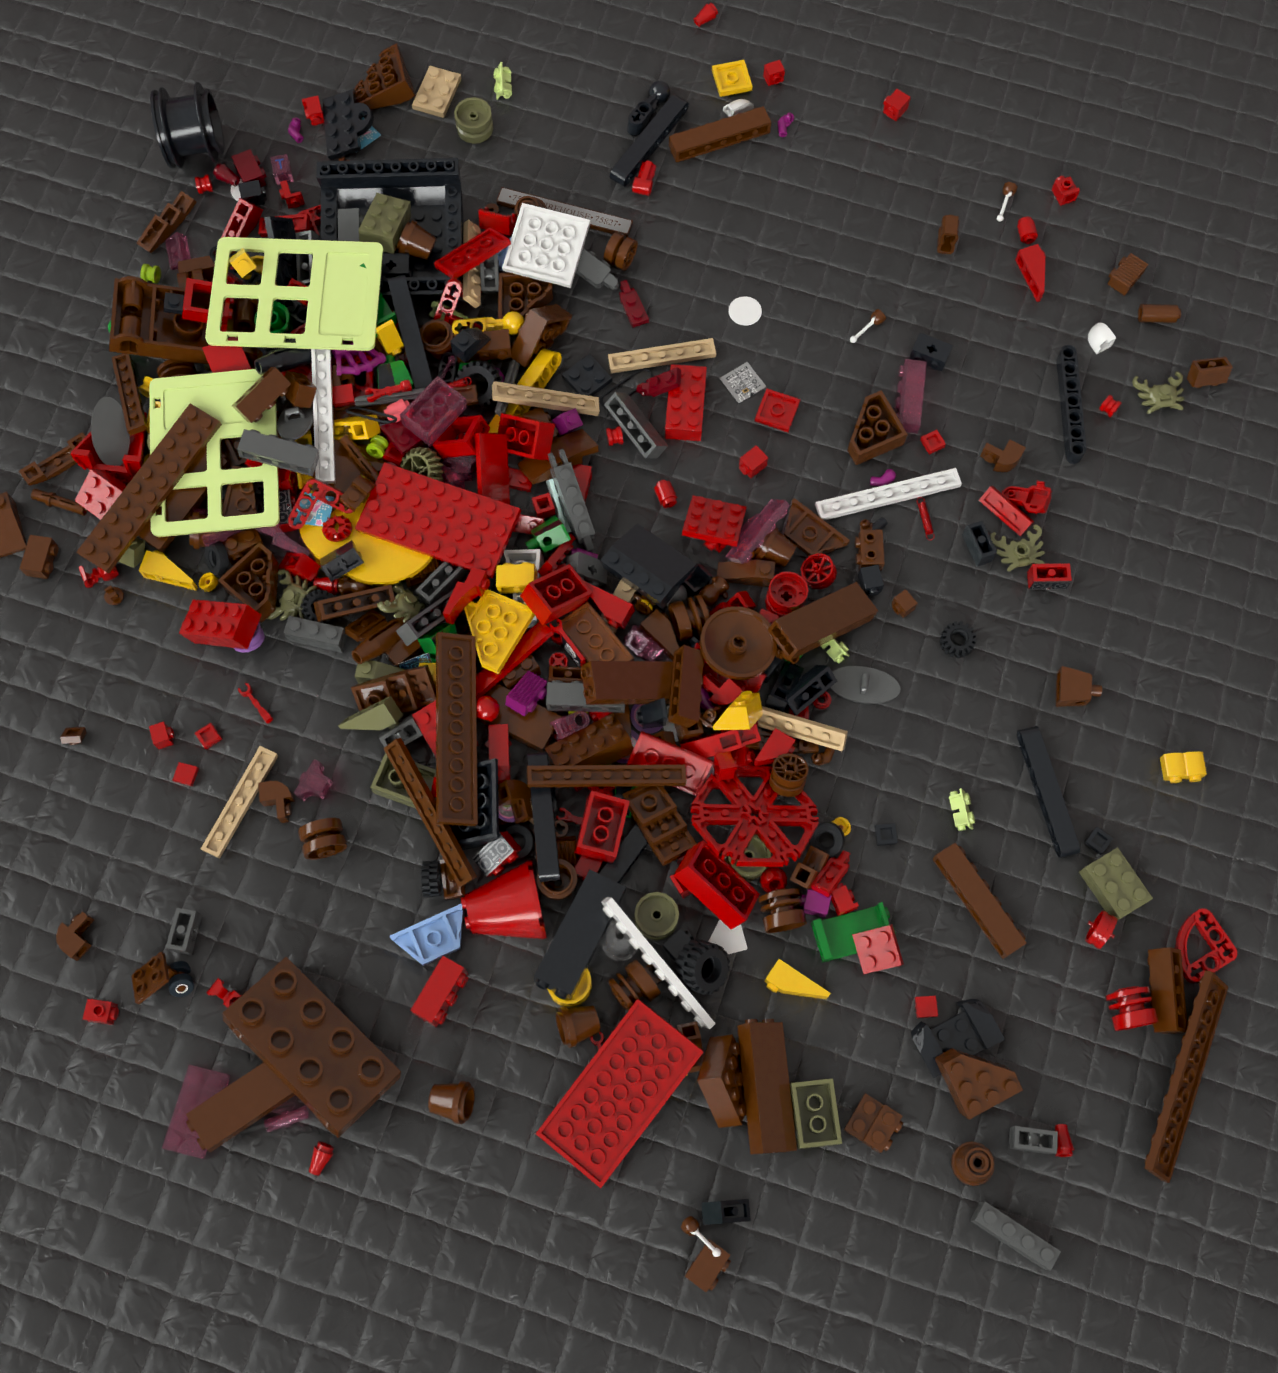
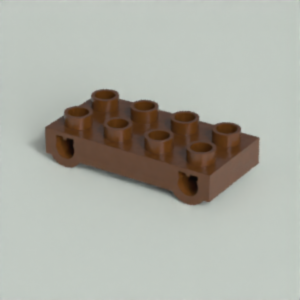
[109,276,263,368]
[222,957,401,1138]

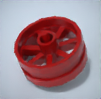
[801,553,837,590]
[1085,910,1118,949]

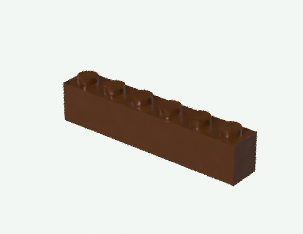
[669,106,771,163]
[933,842,1027,959]

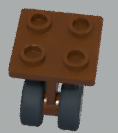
[131,952,194,1004]

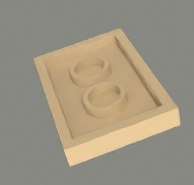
[412,66,462,118]

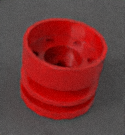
[765,571,809,618]
[1105,986,1159,1031]

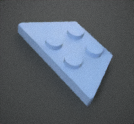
[390,904,463,966]

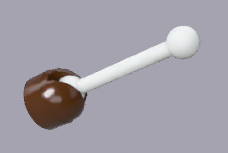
[997,182,1018,222]
[850,309,886,343]
[681,1216,721,1257]

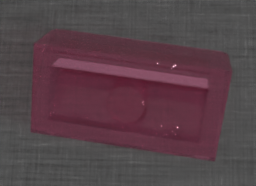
[165,232,191,270]

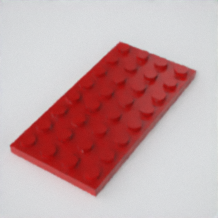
[355,462,521,578]
[535,999,704,1188]

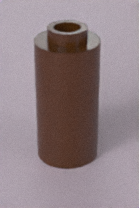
[1138,304,1181,323]

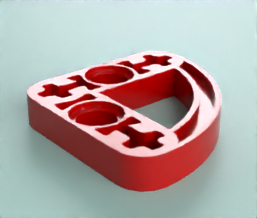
[1175,908,1238,983]

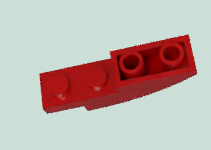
[680,723,761,758]

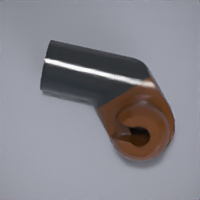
[860,517,888,530]

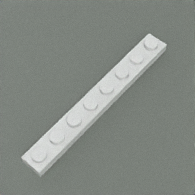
[311,349,336,484]
[815,468,962,520]
[601,897,716,1029]

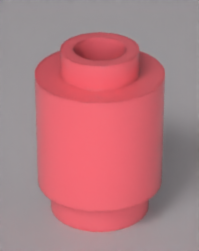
[384,399,413,423]

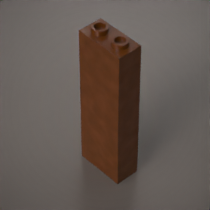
[138,445,230,553]
[768,582,879,660]
[581,661,673,705]
[476,673,562,752]
[737,1019,797,1154]
[186,1062,295,1153]

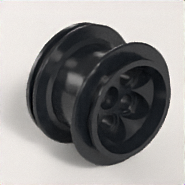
[150,82,224,169]

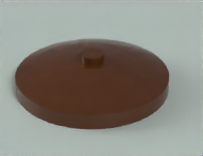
[700,606,777,680]

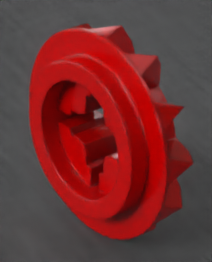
[322,514,352,542]

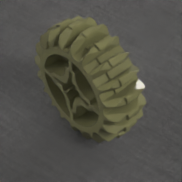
[400,447,445,481]

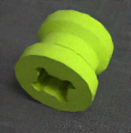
[140,264,161,284]
[366,435,389,458]

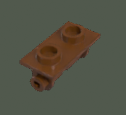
[700,705,727,728]

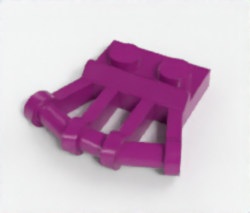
[331,340,386,376]

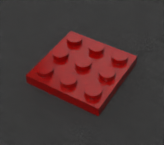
[682,495,746,547]

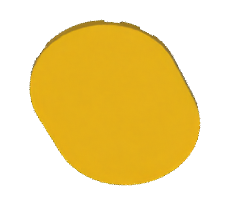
[299,490,433,585]

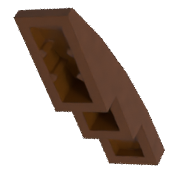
[137,191,197,253]

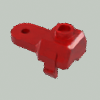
[1002,481,1052,514]

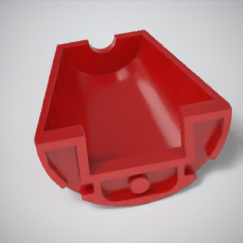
[70,412,147,484]
[461,860,547,939]

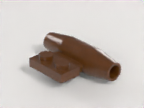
[344,609,410,664]

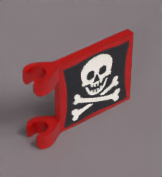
[549,618,586,668]

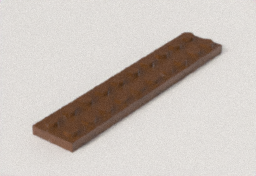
[76,403,222,574]
[436,632,478,826]
[1145,970,1229,1183]

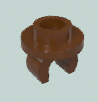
[104,585,124,606]

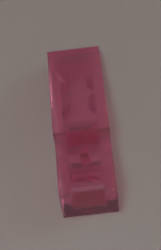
[256,523,311,556]

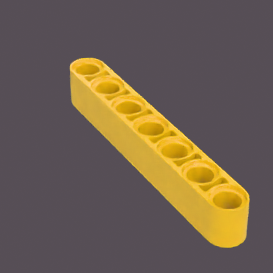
[488,349,562,433]

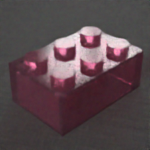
[400,376,467,446]

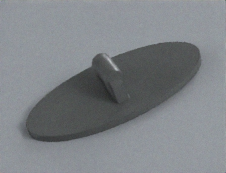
[91,397,130,466]
[277,403,314,440]
[830,666,901,704]

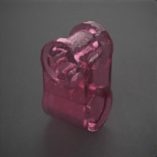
[550,711,589,740]

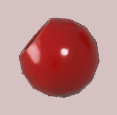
[476,696,500,721]
[760,867,787,893]

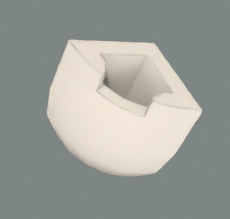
[723,99,754,117]
[1088,323,1116,354]

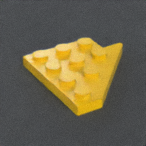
[464,590,535,674]

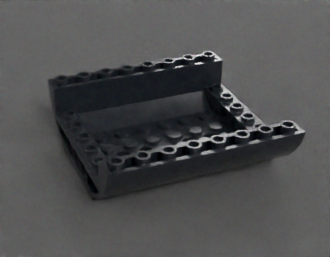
[317,158,464,296]

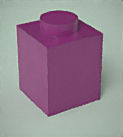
[552,408,583,437]
[799,889,832,918]

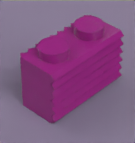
[505,670,547,716]

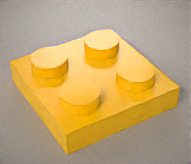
[712,60,753,97]

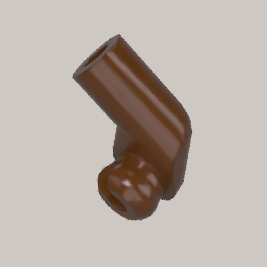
[811,747,835,766]

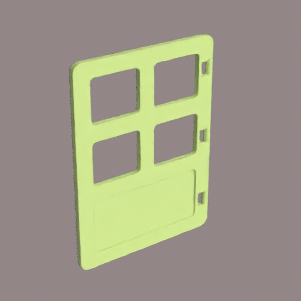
[205,237,383,351]
[149,369,280,537]

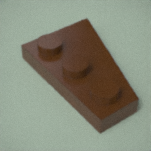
[222,466,257,517]

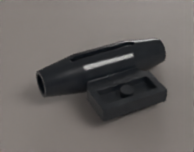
[254,331,312,374]

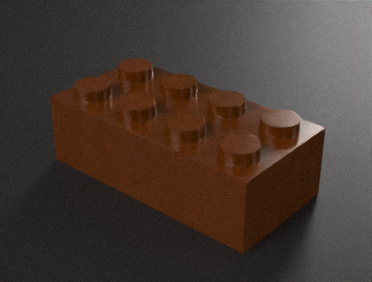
[545,713,634,766]

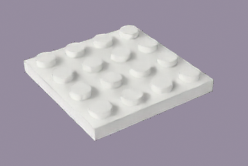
[502,203,591,288]

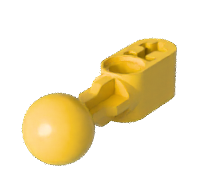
[452,311,525,335]

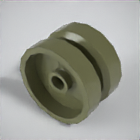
[454,97,493,144]
[724,834,771,882]
[634,892,679,941]

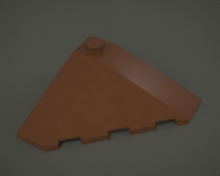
[354,43,415,109]
[312,439,389,513]

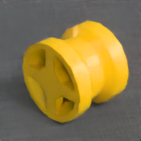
[139,376,153,398]

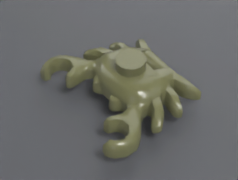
[1132,371,1185,414]
[990,524,1045,572]
[266,569,317,621]
[377,581,426,623]

